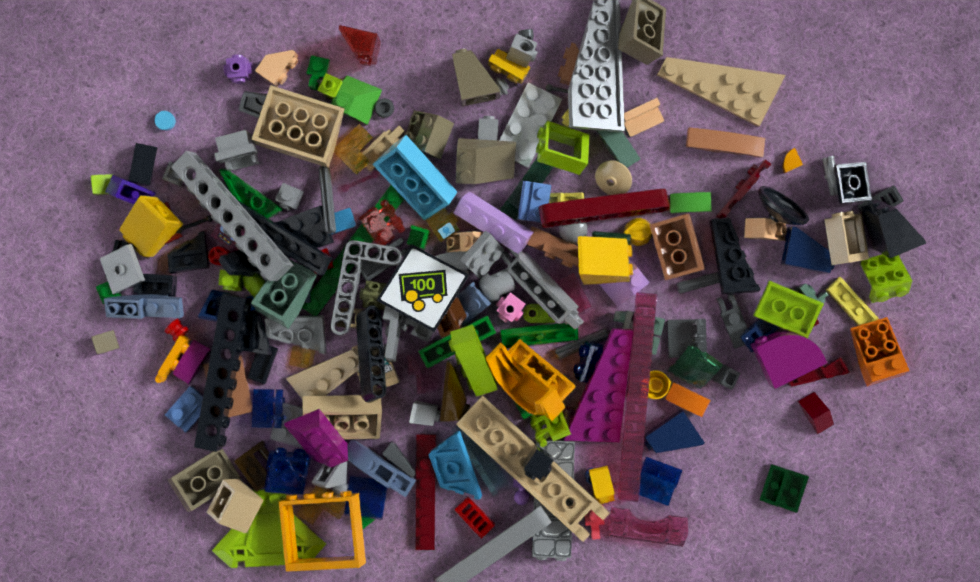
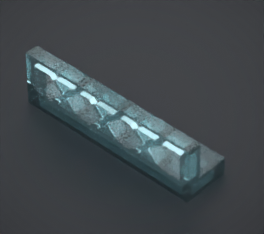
[452,426,509,496]

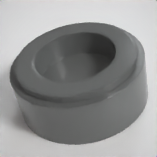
[375,98,394,118]

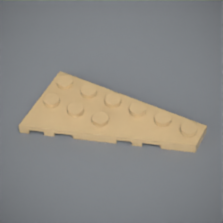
[657,57,786,127]

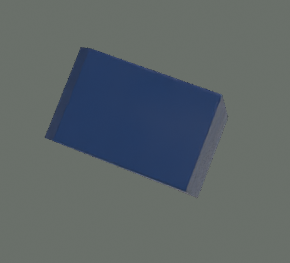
[198,289,230,322]

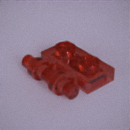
[359,200,405,245]

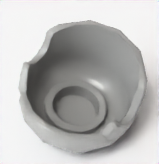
[559,222,588,244]

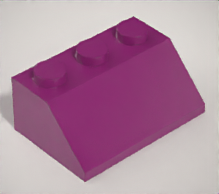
[284,409,348,468]

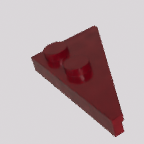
[716,159,771,219]

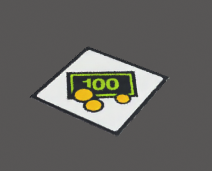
[376,244,469,332]

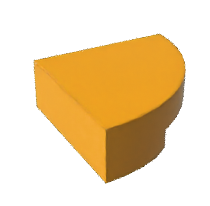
[782,148,803,173]

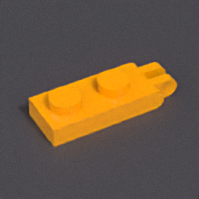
[155,336,191,383]

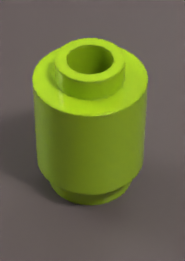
[241,274,265,298]

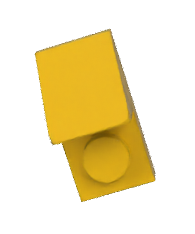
[589,466,615,504]

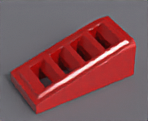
[455,496,495,539]

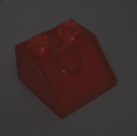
[339,25,381,66]

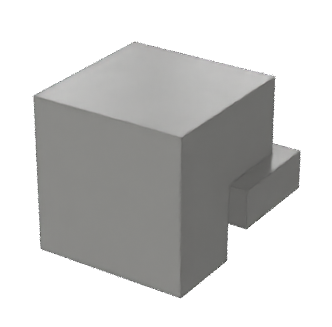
[214,130,259,171]

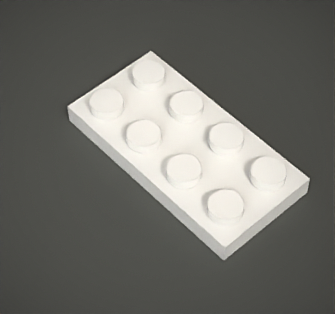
[499,83,562,168]

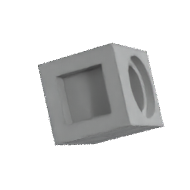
[506,33,538,68]
[478,116,498,141]

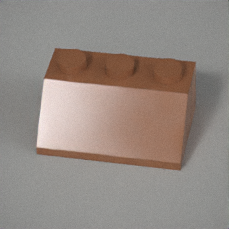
[650,214,705,280]

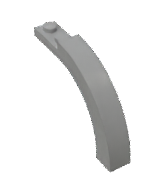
[383,251,470,362]

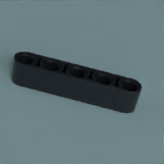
[356,306,386,403]

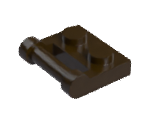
[234,440,285,492]

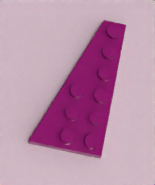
[563,328,633,443]

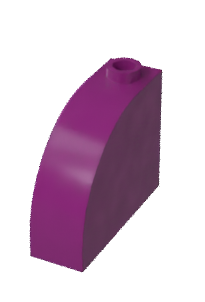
[750,332,827,389]

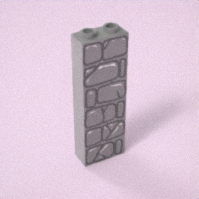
[532,439,575,561]

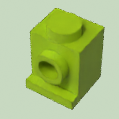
[218,270,244,291]

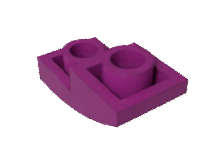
[173,340,211,385]

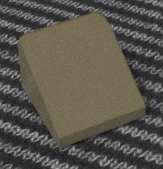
[91,330,120,355]

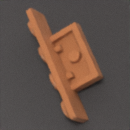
[527,226,579,268]

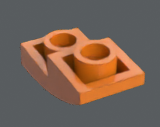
[665,382,711,417]

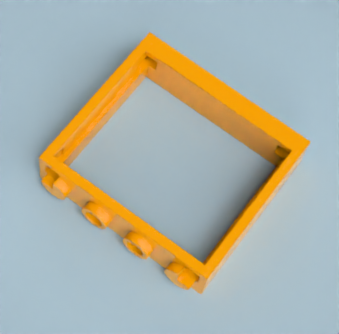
[279,490,366,572]

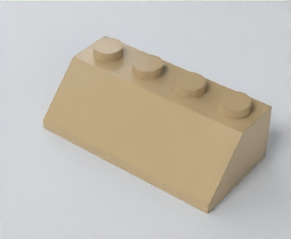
[302,395,382,439]

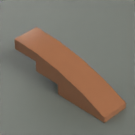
[686,127,765,158]

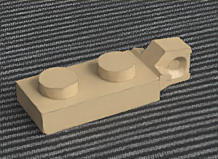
[357,126,405,172]

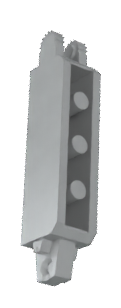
[501,248,584,329]

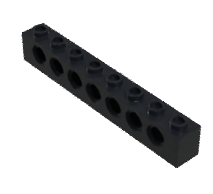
[194,294,251,452]

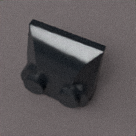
[834,162,872,204]

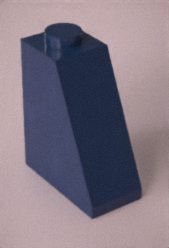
[780,226,835,274]
[643,410,705,453]

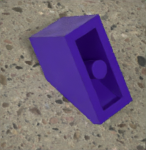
[105,175,156,204]

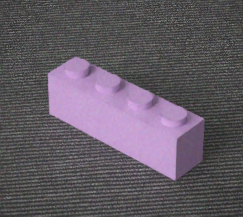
[454,191,534,254]

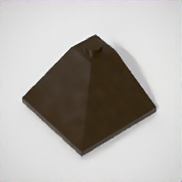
[440,359,470,422]

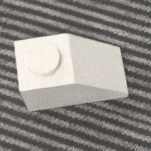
[409,400,441,426]

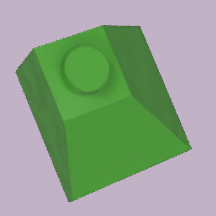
[331,75,382,125]

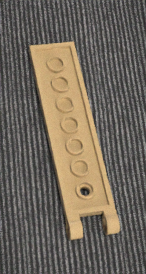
[456,395,610,542]

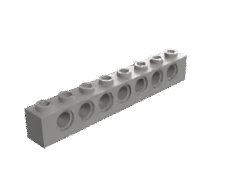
[171,151,293,281]

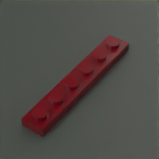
[415,434,436,550]

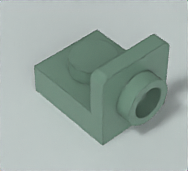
[795,283,828,303]

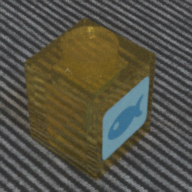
[426,207,460,242]

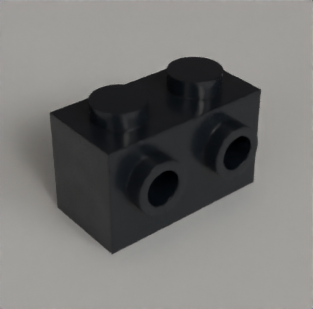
[523,444,554,481]

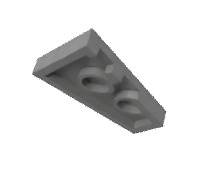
[265,315,326,354]

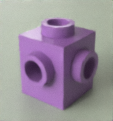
[224,55,253,84]

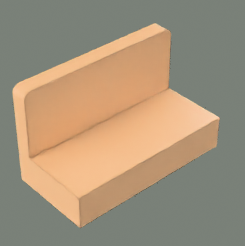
[624,98,664,137]

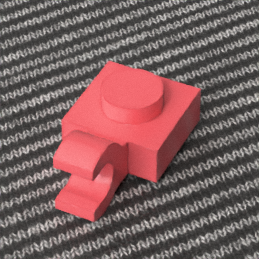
[584,504,605,540]

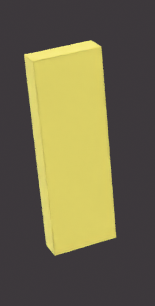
[825,277,879,326]

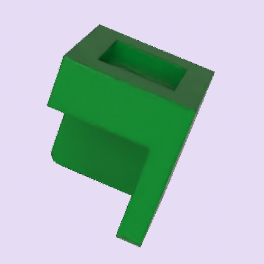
[406,225,430,250]

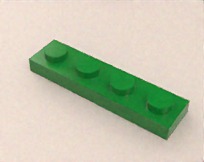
[501,323,579,348]

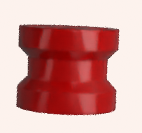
[209,246,230,266]
[164,318,189,342]

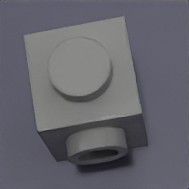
[275,183,304,211]

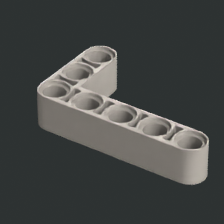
[331,241,402,335]

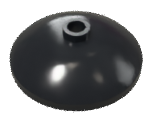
[758,186,809,225]

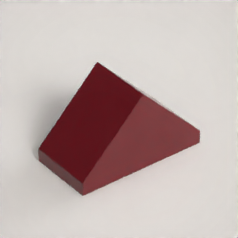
[797,392,834,434]

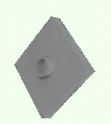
[100,244,145,294]

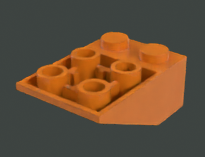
[850,317,910,387]

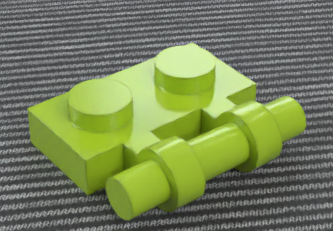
[530,411,571,447]

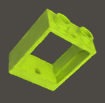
[536,121,589,175]

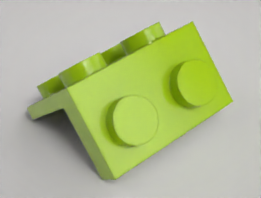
[860,254,912,303]

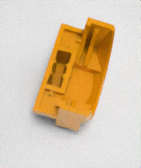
[486,339,575,421]

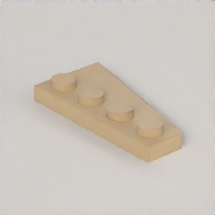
[286,348,359,400]

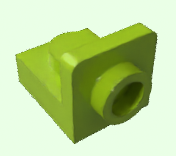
[318,73,343,100]

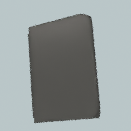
[712,363,741,390]

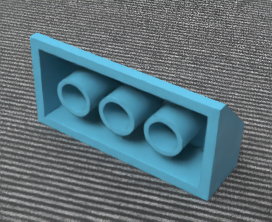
[372,135,457,220]

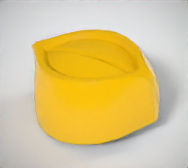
[623,218,652,246]
[638,370,671,399]

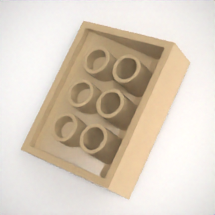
[252,85,345,168]

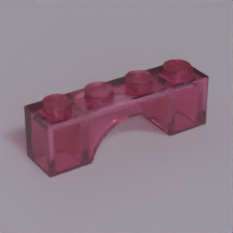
[607,507,688,547]

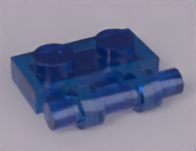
[252,389,285,428]

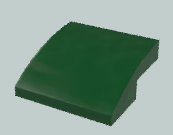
[760,464,809,513]

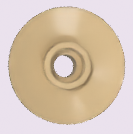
[595,160,632,195]

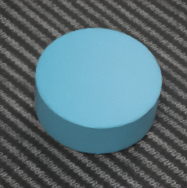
[155,111,176,131]

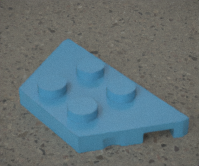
[428,431,482,500]

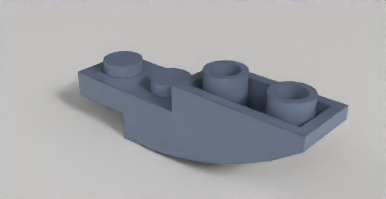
[104,294,184,319]
[347,439,416,497]

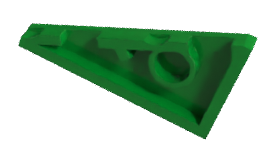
[219,168,283,219]

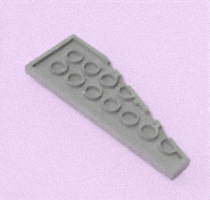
[568,0,625,132]

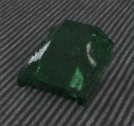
[667,346,723,389]

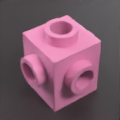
[496,292,526,323]

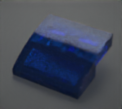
[632,457,682,506]

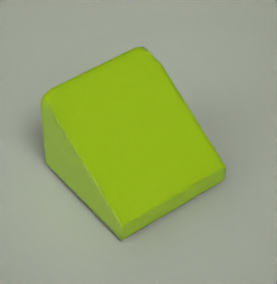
[91,174,114,196]

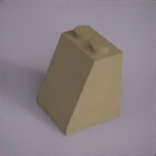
[452,49,500,106]

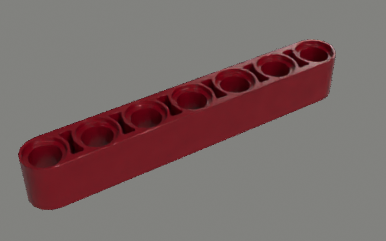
[538,189,670,228]

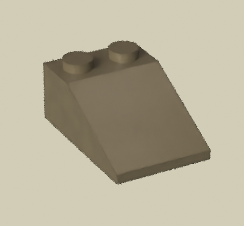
[618,0,666,65]
[456,138,516,184]
[168,449,241,512]

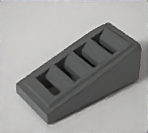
[857,185,904,217]
[382,441,416,478]

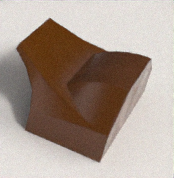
[437,298,467,338]

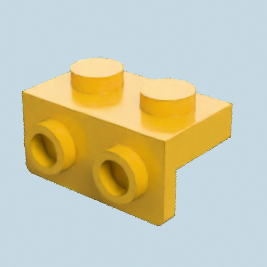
[488,49,530,84]

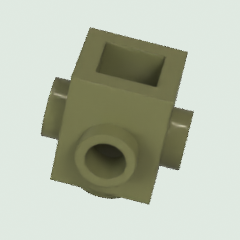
[360,281,387,310]

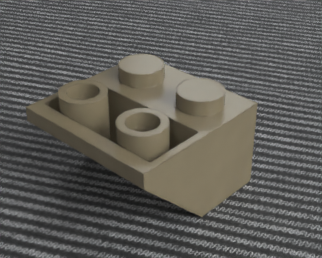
[404,110,454,159]

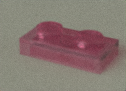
[557,273,592,314]

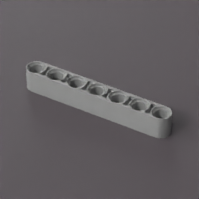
[435,506,552,582]

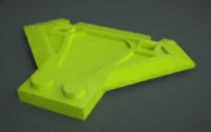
[212,488,326,568]

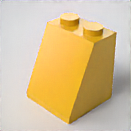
[119,196,183,257]
[578,236,633,285]

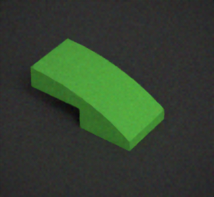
[670,192,712,213]

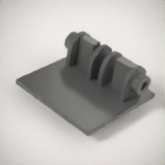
[667,319,707,358]

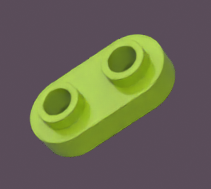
[523,304,555,323]

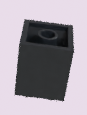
[861,200,926,258]

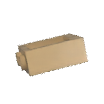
[824,211,869,265]

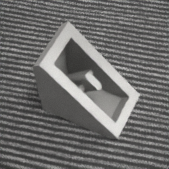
[312,461,347,488]

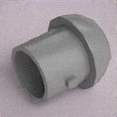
[479,269,515,301]

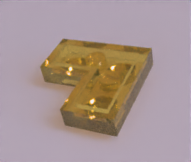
[334,124,373,175]
[297,485,349,525]

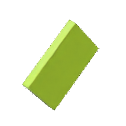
[753,280,824,339]

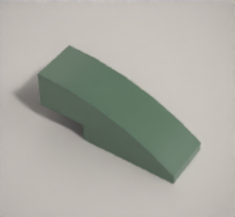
[596,130,640,168]

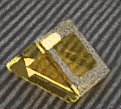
[289,346,315,369]

